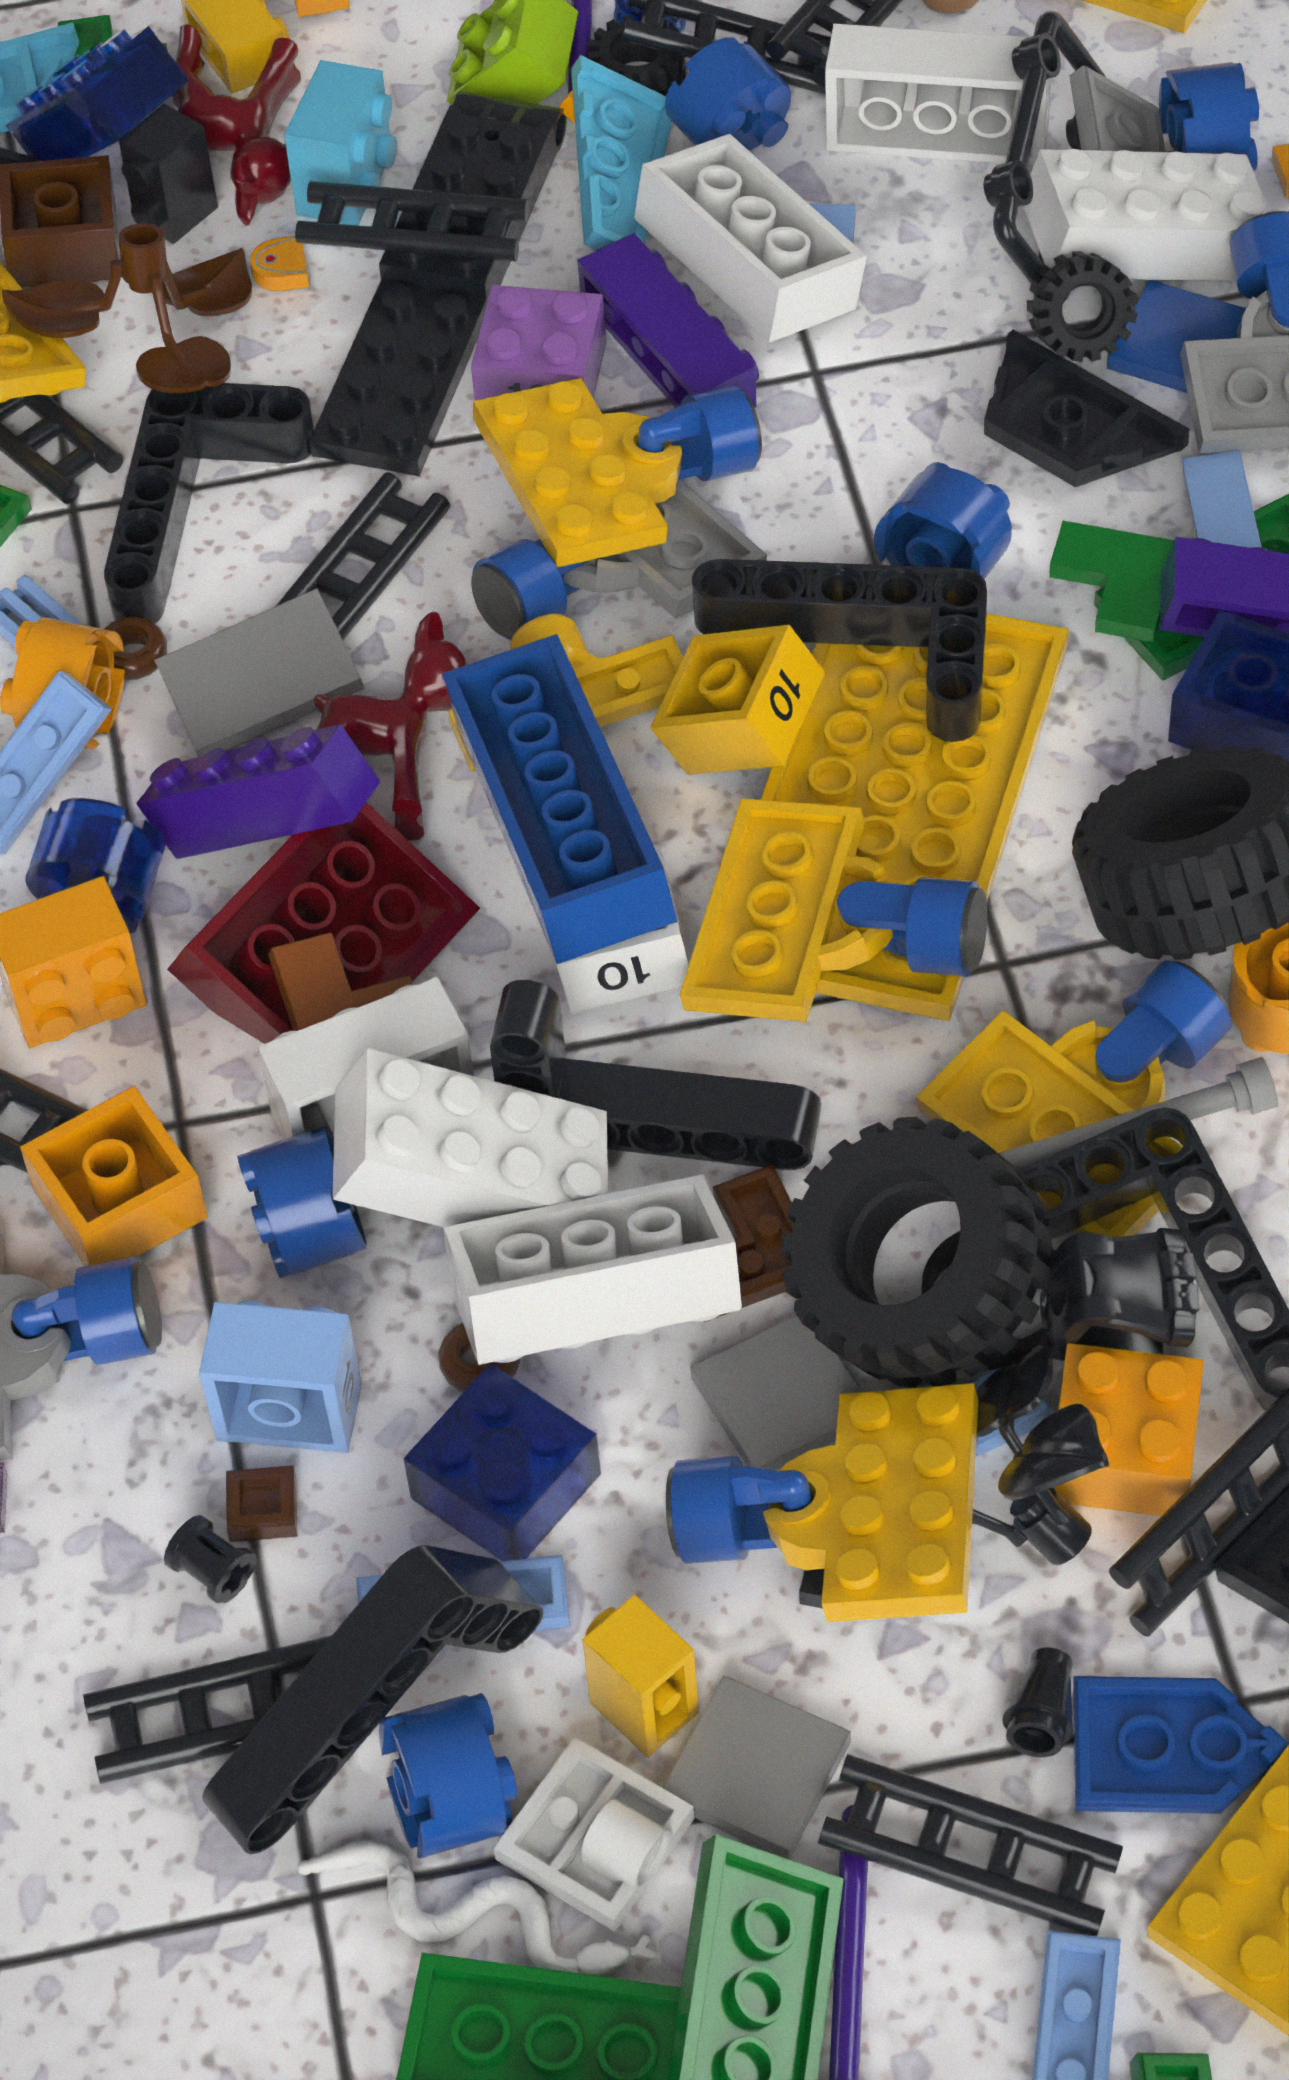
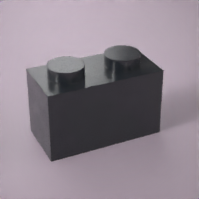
[118,104,218,244]

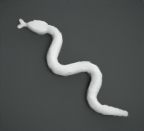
[297,1839,656,1977]

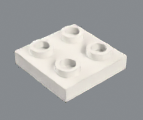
[494,1736,695,1932]

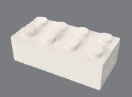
[825,24,1051,166]
[634,134,867,343]
[1023,149,1271,281]
[333,1048,608,1227]
[443,1174,742,1365]

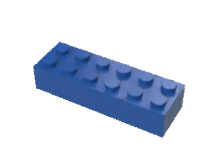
[442,634,678,964]

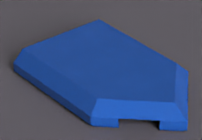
[1073,1676,1289,1814]

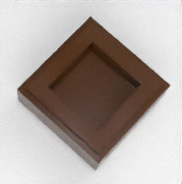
[226,1465,298,1542]

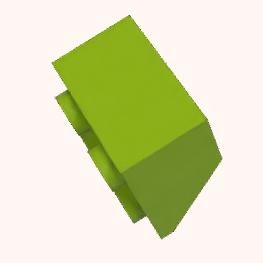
[446,0,578,105]

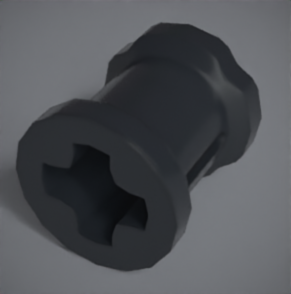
[164,1515,257,1603]

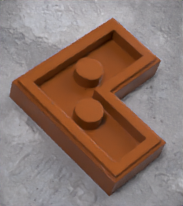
[268,933,413,1031]

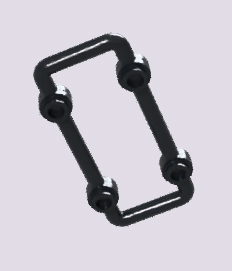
[983,11,1106,302]

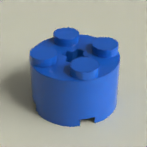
[665,37,791,151]
[1159,62,1259,171]
[874,462,1012,580]
[237,1126,367,1278]
[379,1693,517,1859]

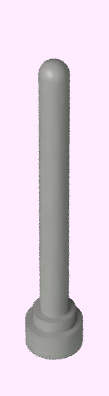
[999,1057,1278,1172]

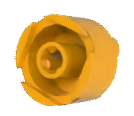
[0,617,125,750]
[1228,922,1289,1055]

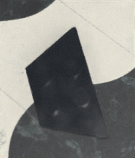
[984,329,1190,487]

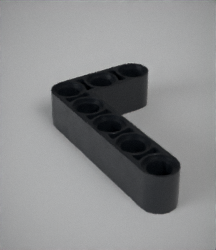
[104,383,314,624]
[692,559,987,742]
[490,980,822,1170]
[1021,1107,1289,1411]
[202,1545,543,1855]

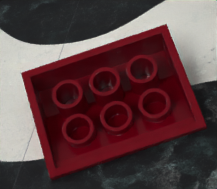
[167,802,480,1044]

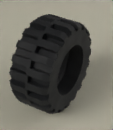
[1071,746,1289,960]
[781,1116,1053,1388]

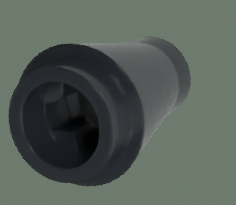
[1002,1647,1073,1757]

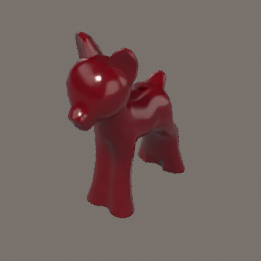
[171,24,301,226]
[290,611,467,841]

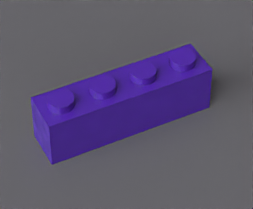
[577,233,759,408]
[1160,536,1289,650]
[136,724,380,859]

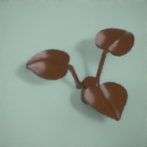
[2,223,252,393]

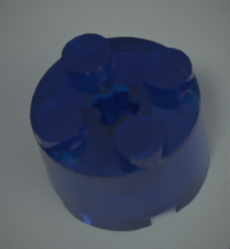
[25,798,166,934]

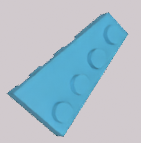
[571,55,672,250]

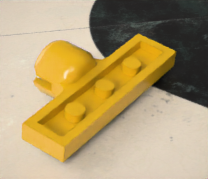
[448,614,683,772]

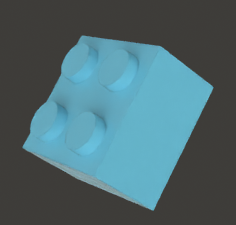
[284,60,397,225]

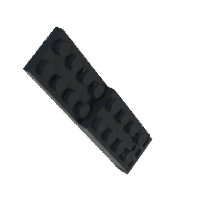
[309,91,567,477]

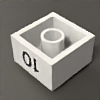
[556,844,689,1014]

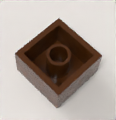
[0,155,119,288]

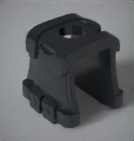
[1040,1228,1200,1361]

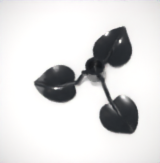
[972,1345,1109,1565]

